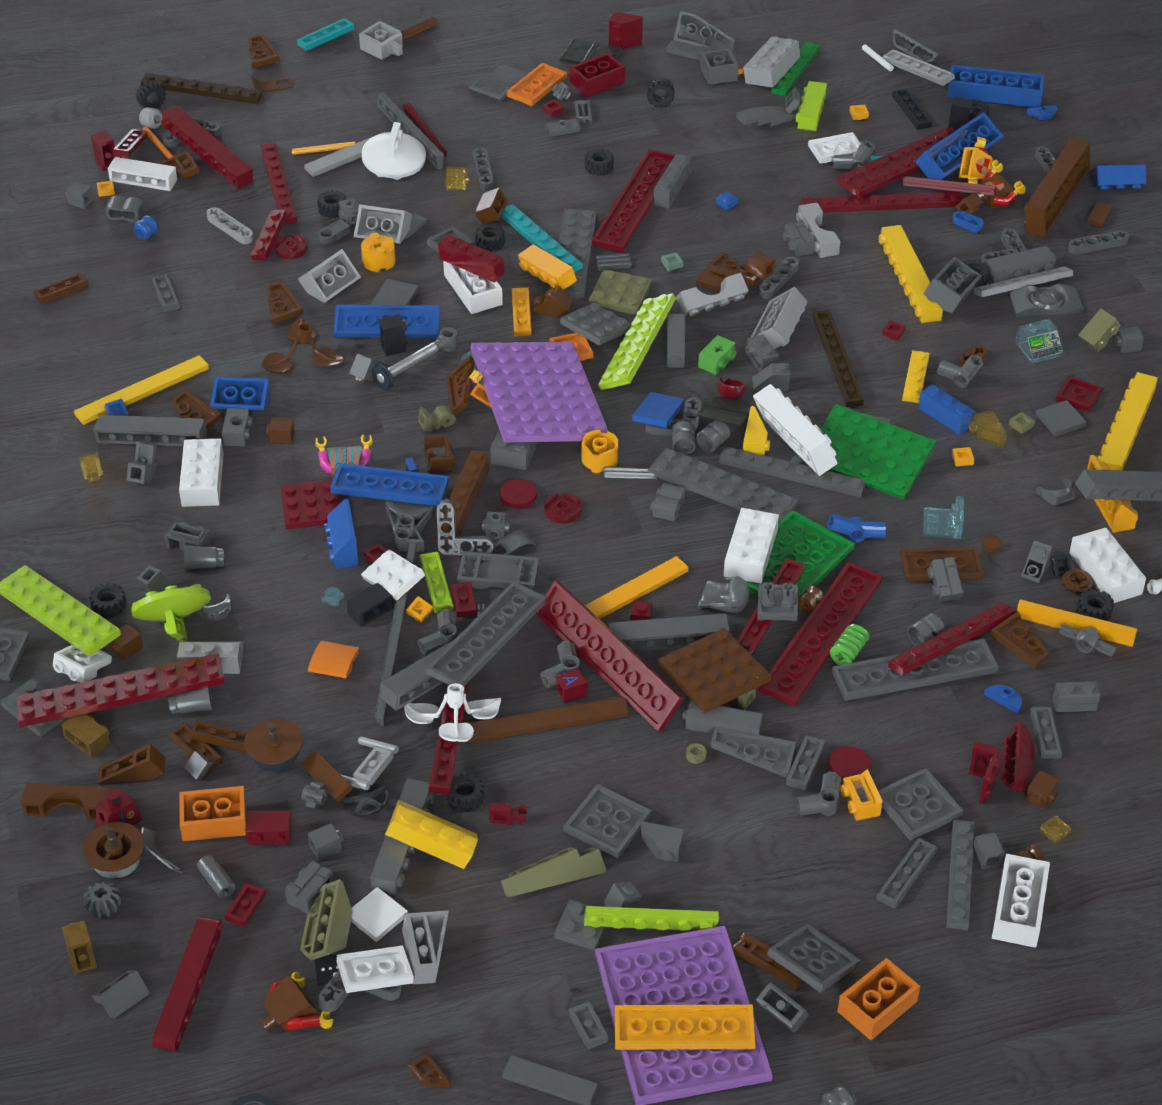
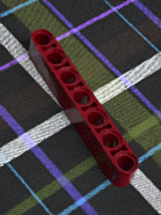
[152,916,222,1052]

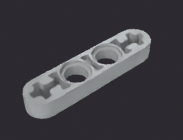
[207,207,254,244]

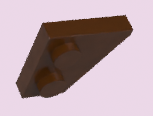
[160,151,200,179]

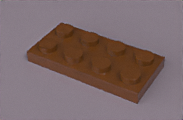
[900,547,983,582]

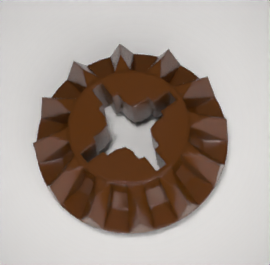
[1062,569,1094,594]

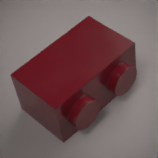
[91,130,116,171]
[245,811,292,846]

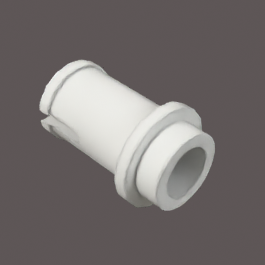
[1147,578,1162,595]

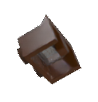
[423,435,456,474]

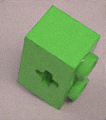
[698,335,736,375]

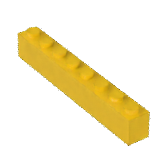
[879,225,943,323]
[1098,372,1158,471]

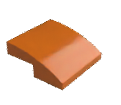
[308,641,359,678]

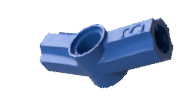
[827,514,886,542]

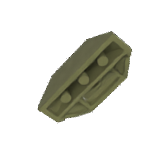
[300,879,353,960]

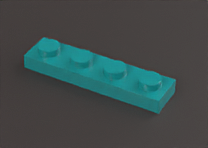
[297,18,354,51]

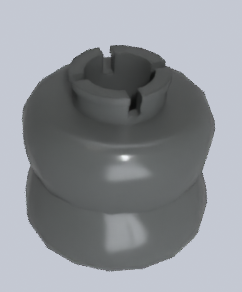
[820,1086,856,1105]

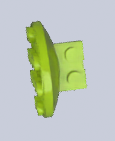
[131,584,211,642]

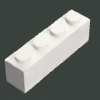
[108,157,177,191]

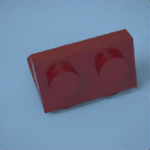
[968,741,1002,804]

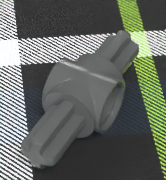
[1059,624,1116,657]

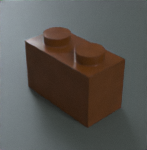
[475,188,508,225]

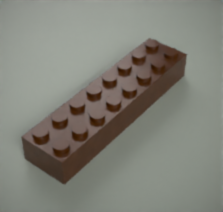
[1024,138,1090,237]

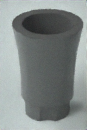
[184,544,224,571]
[168,687,214,715]

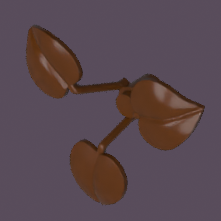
[261,317,344,374]

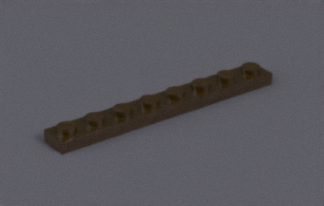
[141,73,262,104]
[813,310,864,407]

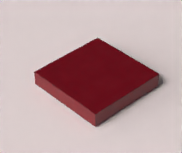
[1055,376,1103,412]

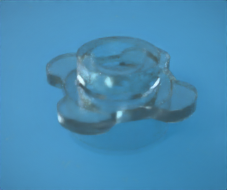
[321,587,344,606]

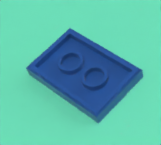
[632,392,684,428]

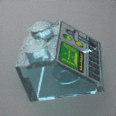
[1016,319,1064,364]

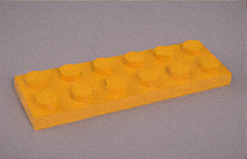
[614,1005,755,1050]

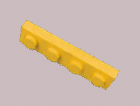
[902,350,930,403]

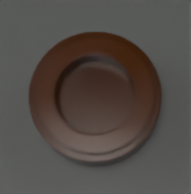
[981,535,1001,553]

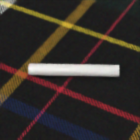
[862,44,894,72]

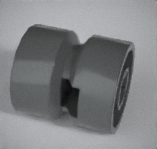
[696,420,730,453]
[672,421,695,455]
[907,613,945,646]

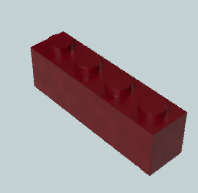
[438,234,504,283]

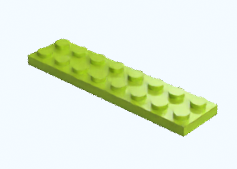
[598,293,676,390]
[0,565,121,657]

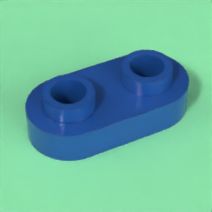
[952,211,984,233]

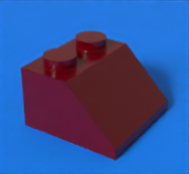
[609,12,643,49]

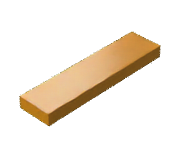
[512,288,532,336]

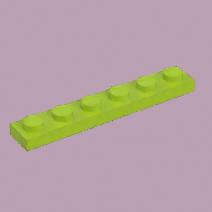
[584,906,719,931]

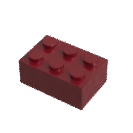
[570,53,625,97]

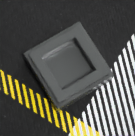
[184,751,212,781]

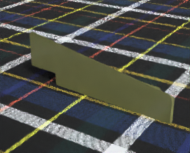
[501,847,606,897]

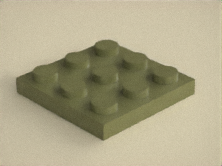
[589,270,652,315]

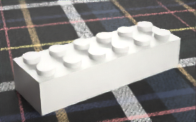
[753,384,837,476]

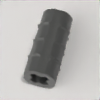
[197,855,236,898]

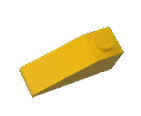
[743,406,770,456]

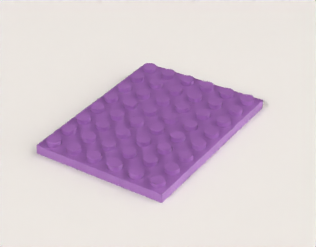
[470,342,609,443]
[595,926,773,1105]

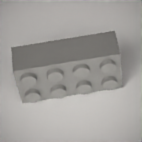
[743,36,800,88]

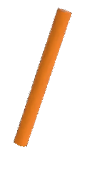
[143,126,174,159]

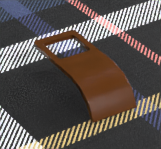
[250,75,293,91]

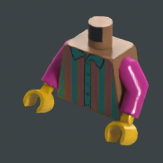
[315,435,373,480]

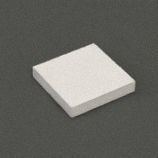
[351,887,408,942]

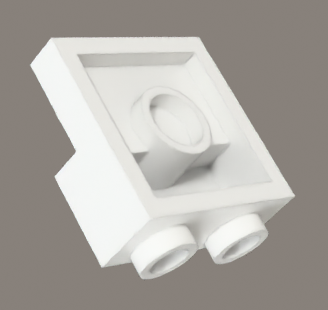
[53,645,112,682]

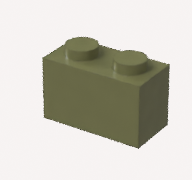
[1078,308,1121,352]

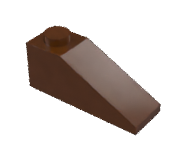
[98,744,165,785]

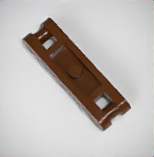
[732,933,802,991]

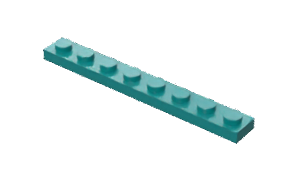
[501,204,583,273]

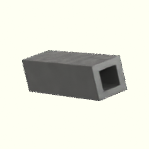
[667,314,685,368]
[682,700,763,735]

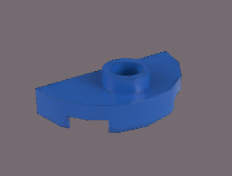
[1026,105,1057,120]
[984,685,1022,714]

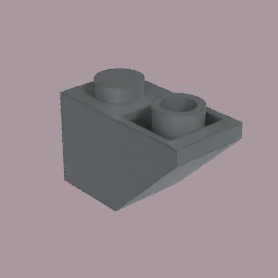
[1021,540,1055,583]

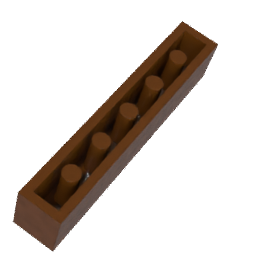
[441,450,489,543]

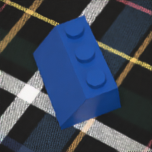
[1089,164,1146,190]
[210,377,271,410]
[918,384,983,435]
[324,499,358,569]

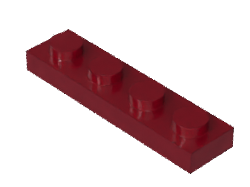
[113,129,148,158]
[250,210,288,260]

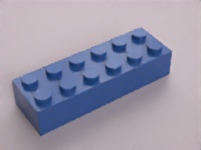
[947,65,1044,108]
[915,112,1004,180]

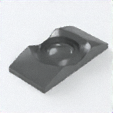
[1009,284,1084,317]
[457,551,539,590]

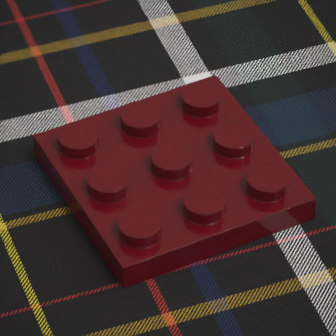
[280,480,340,530]

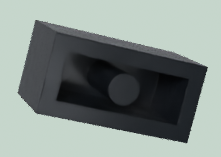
[948,97,975,130]
[379,314,408,356]
[346,582,393,627]

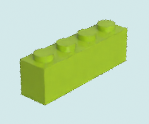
[796,81,827,131]

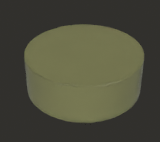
[686,743,707,764]

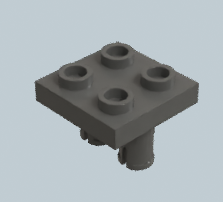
[757,582,798,621]

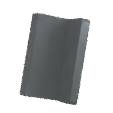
[92,970,150,1019]

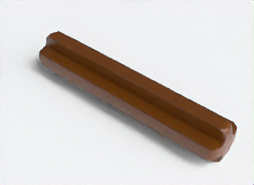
[401,17,437,40]

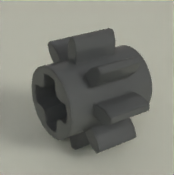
[551,82,571,101]
[302,781,328,808]

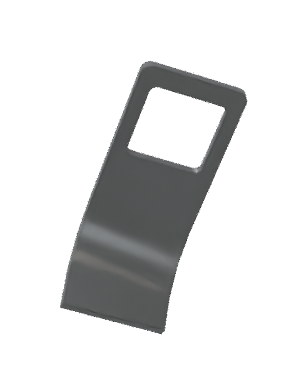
[487,530,536,555]
[141,827,184,874]

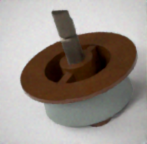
[83,822,144,878]

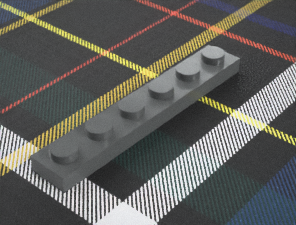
[946,819,975,930]

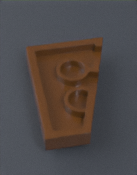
[248,34,280,69]
[707,252,760,286]
[266,280,303,325]
[446,356,475,415]
[172,389,221,430]
[990,611,1049,668]

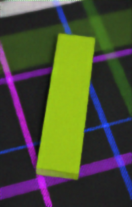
[419,552,454,613]

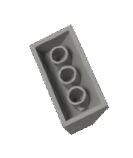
[751,287,808,349]

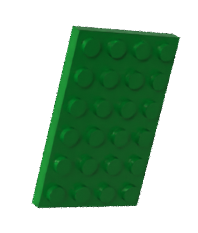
[803,404,936,500]
[725,510,855,597]

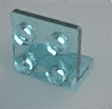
[923,496,964,539]

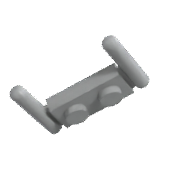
[340,737,399,790]

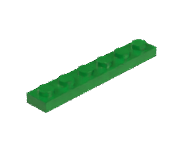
[771,42,820,97]

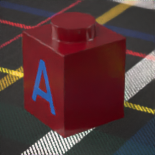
[556,669,589,704]

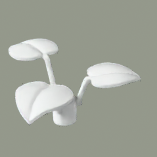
[404,683,501,742]

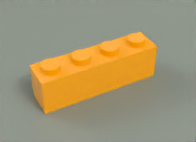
[518,244,577,290]

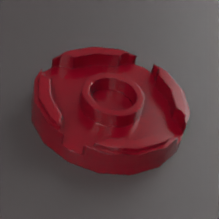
[274,234,308,259]
[500,479,537,509]
[544,493,581,524]
[829,746,871,781]

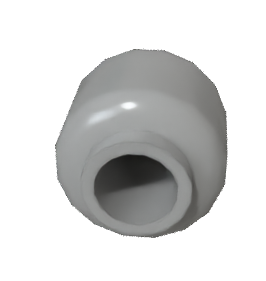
[139,107,162,129]

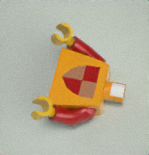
[958,137,993,184]

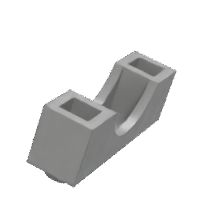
[796,203,840,258]
[676,273,749,316]

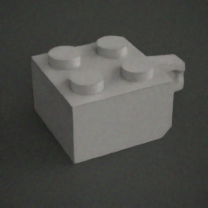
[359,21,403,60]

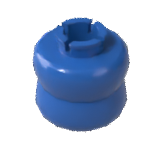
[134,215,158,240]

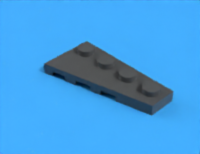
[711,727,796,778]

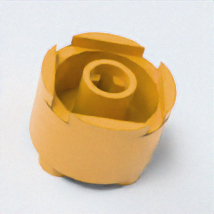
[361,233,395,272]
[581,430,618,473]

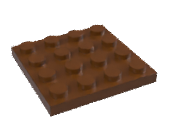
[658,628,771,713]

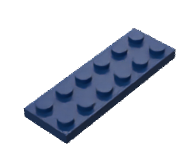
[334,305,440,338]
[330,463,449,506]

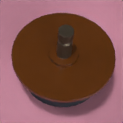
[244,719,303,771]

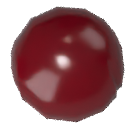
[718,377,745,399]

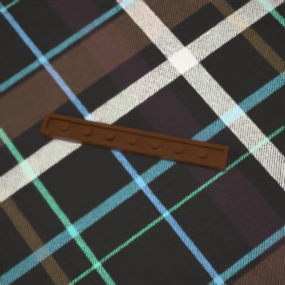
[468,697,629,744]

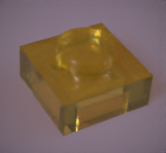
[1040,815,1071,844]

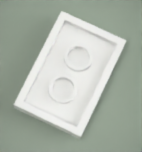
[808,132,860,163]
[361,549,425,600]
[337,946,414,993]

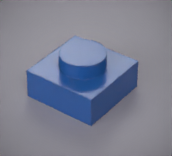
[716,192,739,211]
[104,399,129,416]
[405,457,420,473]

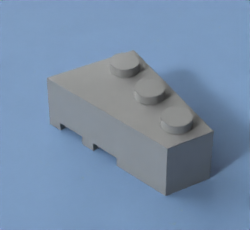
[402,910,449,985]

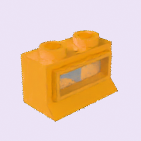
[840,769,882,821]

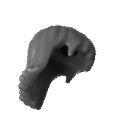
[698,576,750,614]

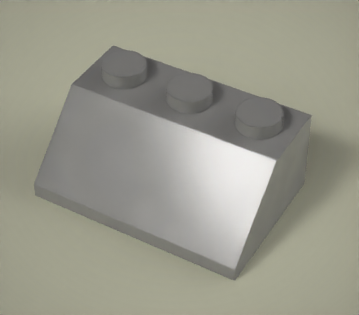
[354,204,412,244]
[298,249,361,303]
[177,641,244,674]

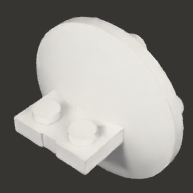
[362,122,426,180]

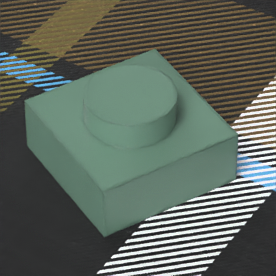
[661,252,683,271]

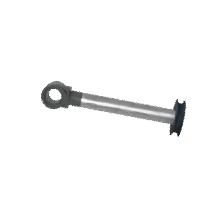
[372,327,457,390]

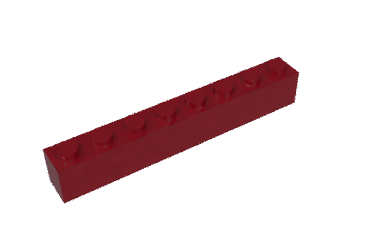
[161,106,253,189]

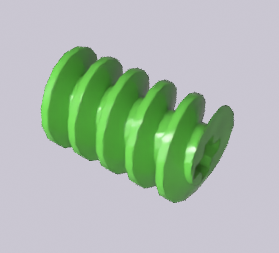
[830,624,870,665]

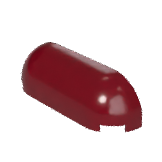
[1000,722,1034,792]

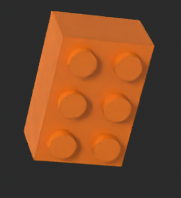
[179,786,247,841]
[837,958,920,1040]

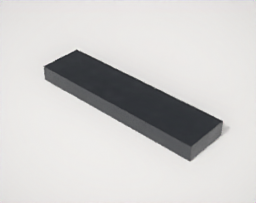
[892,89,932,130]

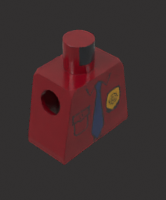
[96,789,142,828]

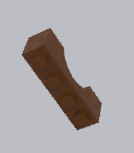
[21,783,111,820]

